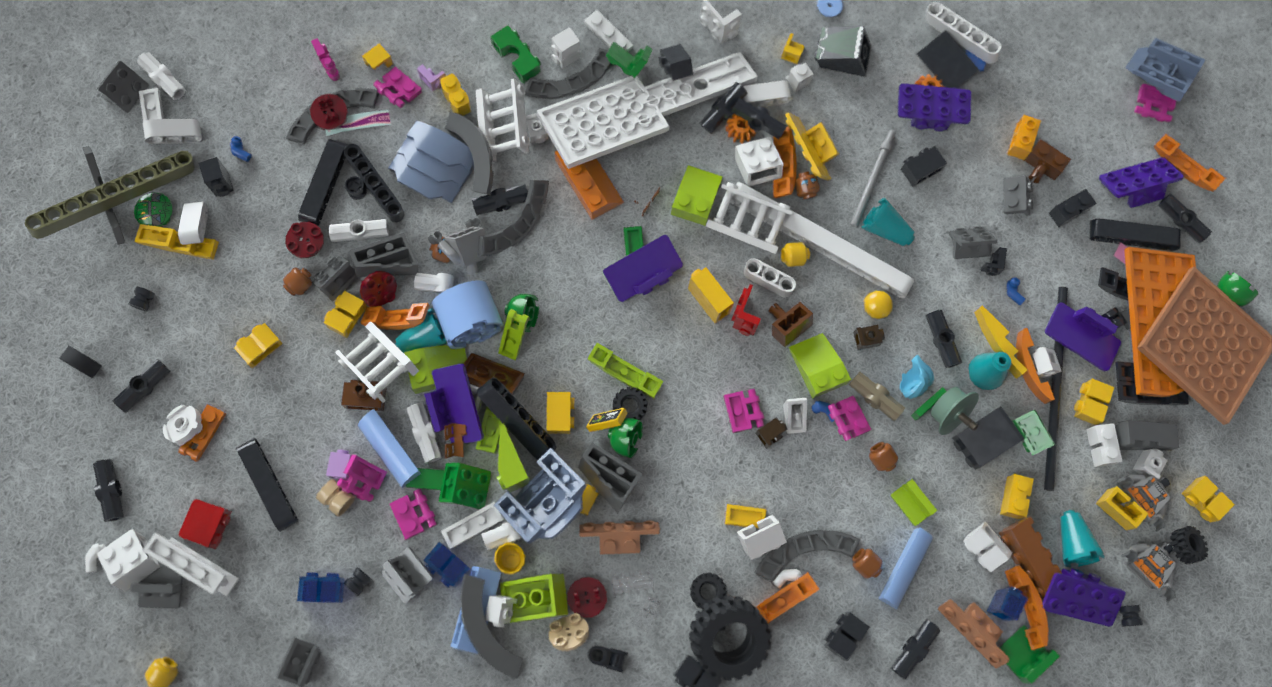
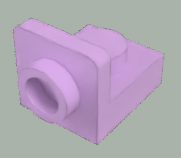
[417,64,446,91]

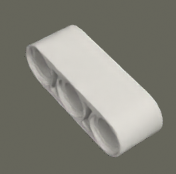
[743,80,792,108]
[143,119,202,144]
[178,201,208,245]
[743,258,796,297]

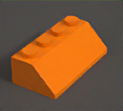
[555,151,624,220]

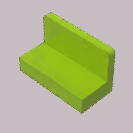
[891,479,937,526]

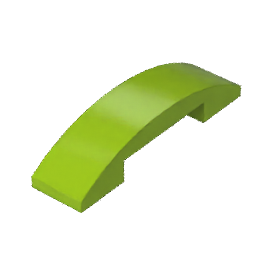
[587,343,663,398]

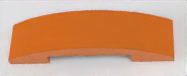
[773,127,797,198]
[1154,134,1226,192]
[360,303,430,330]
[1016,328,1055,404]
[1005,566,1048,650]
[756,572,820,624]

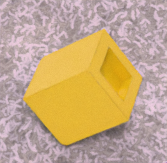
[781,33,804,64]
[362,43,393,69]

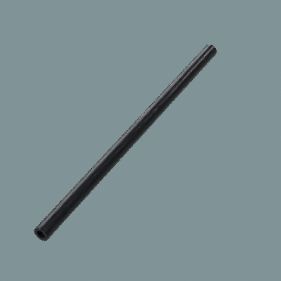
[1044,287,1068,491]

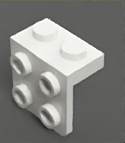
[700,0,742,44]

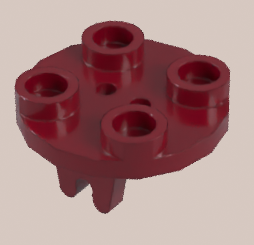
[310,94,348,130]
[285,222,324,258]
[360,271,397,307]
[567,577,607,618]

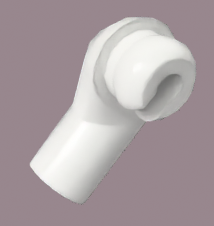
[85,543,106,573]
[772,569,802,589]

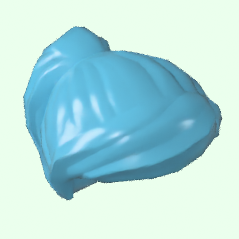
[899,355,934,399]

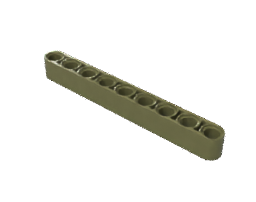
[25,151,195,239]

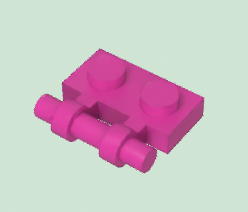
[311,38,339,81]
[373,67,422,108]
[1134,83,1176,123]
[723,389,764,433]
[828,395,872,442]
[337,454,387,502]
[389,489,437,540]

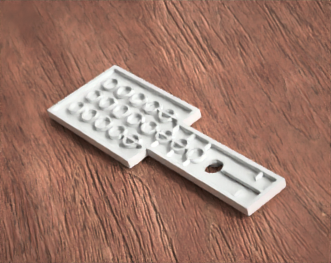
[537,52,757,169]

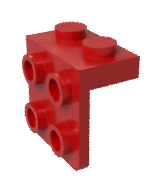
[731,284,761,336]
[179,499,232,550]

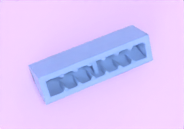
[358,409,421,488]
[879,527,933,609]
[450,566,501,654]

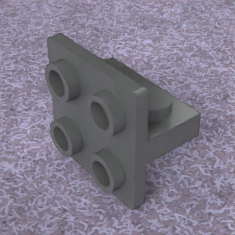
[97,61,149,112]
[949,226,998,259]
[312,256,357,302]
[381,547,434,603]
[130,566,183,609]

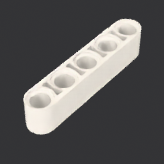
[926,2,1001,64]

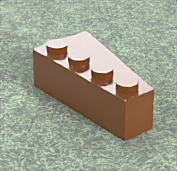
[999,517,1062,600]

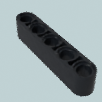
[298,139,348,226]
[344,144,404,222]
[1089,218,1181,251]
[477,378,557,460]
[236,438,299,532]

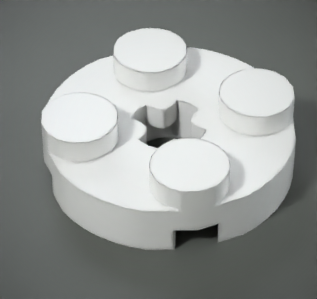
[163,405,203,446]

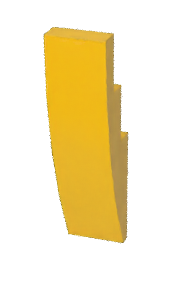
[134,224,219,260]
[974,305,1028,379]

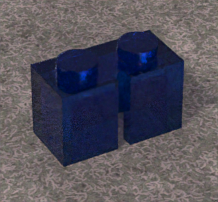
[423,541,471,588]
[297,572,345,603]
[987,587,1028,621]

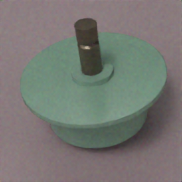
[931,387,979,435]

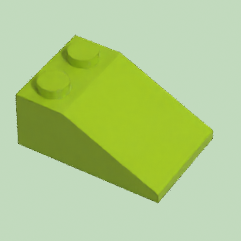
[671,165,723,226]
[788,333,851,399]
[404,345,467,394]
[497,424,530,493]
[500,574,568,624]

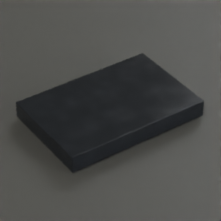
[916,30,979,89]

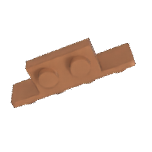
[579,520,660,555]
[938,599,1009,668]

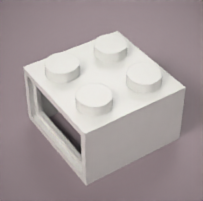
[735,137,783,187]
[97,529,160,592]

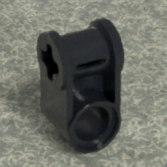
[588,646,628,673]

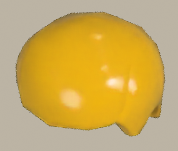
[863,290,893,319]
[494,543,525,575]

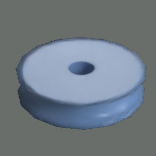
[817,0,843,17]

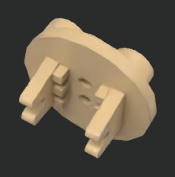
[549,613,589,651]

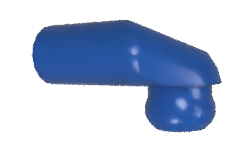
[230,136,252,162]
[1006,277,1026,306]
[811,400,835,422]

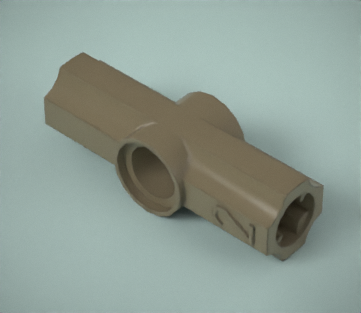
[849,371,905,421]

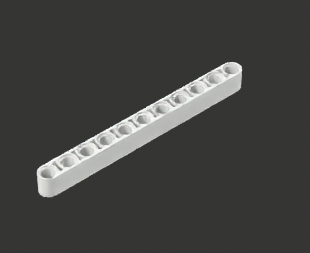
[730,182,914,298]

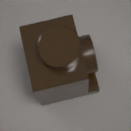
[853,325,885,350]
[755,417,788,449]

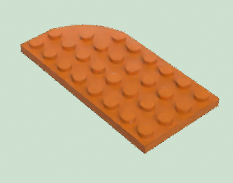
[1124,247,1196,397]

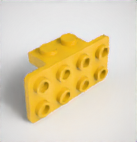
[785,112,839,181]

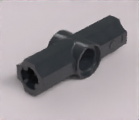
[699,82,748,134]
[732,98,787,139]
[471,184,528,216]
[1158,194,1212,243]
[926,310,962,368]
[112,359,171,413]
[93,459,124,522]
[891,619,941,680]

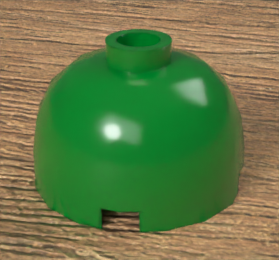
[1217,271,1259,307]
[504,294,539,332]
[608,418,643,458]

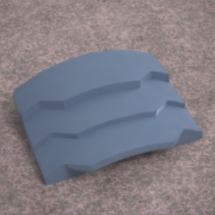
[1125,38,1205,102]
[388,121,474,203]
[494,448,587,544]

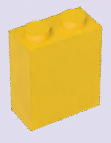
[688,267,734,324]

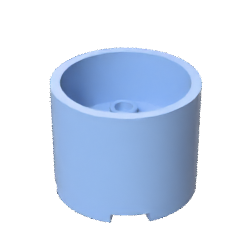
[432,280,504,349]

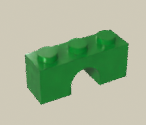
[490,25,541,84]

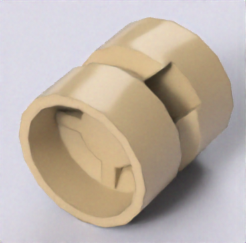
[316,479,355,517]

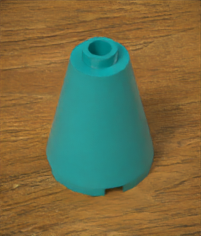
[861,198,915,246]
[394,308,447,353]
[968,352,1011,390]
[1060,510,1105,568]

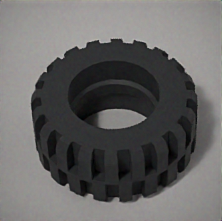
[689,595,772,681]

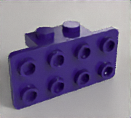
[897,83,971,132]
[1099,158,1184,208]
[603,235,683,302]
[1045,303,1121,372]
[424,363,484,444]
[1043,568,1126,627]

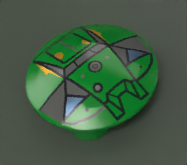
[134,192,173,227]

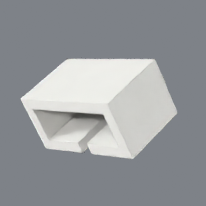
[551,27,580,69]
[1086,423,1123,467]
[737,515,787,560]
[963,522,1012,572]

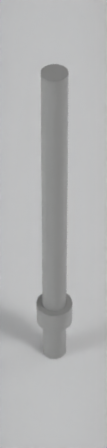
[850,130,896,228]

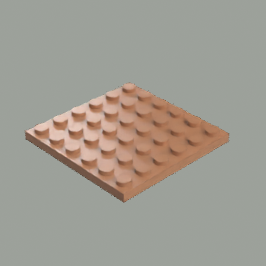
[1137,267,1272,425]

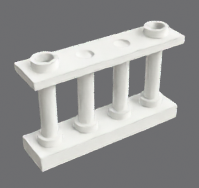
[476,78,530,163]
[706,182,793,254]
[335,322,419,403]
[143,533,239,597]

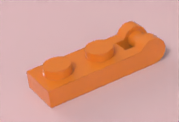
[178,404,226,462]

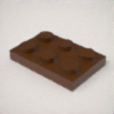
[464,353,525,395]

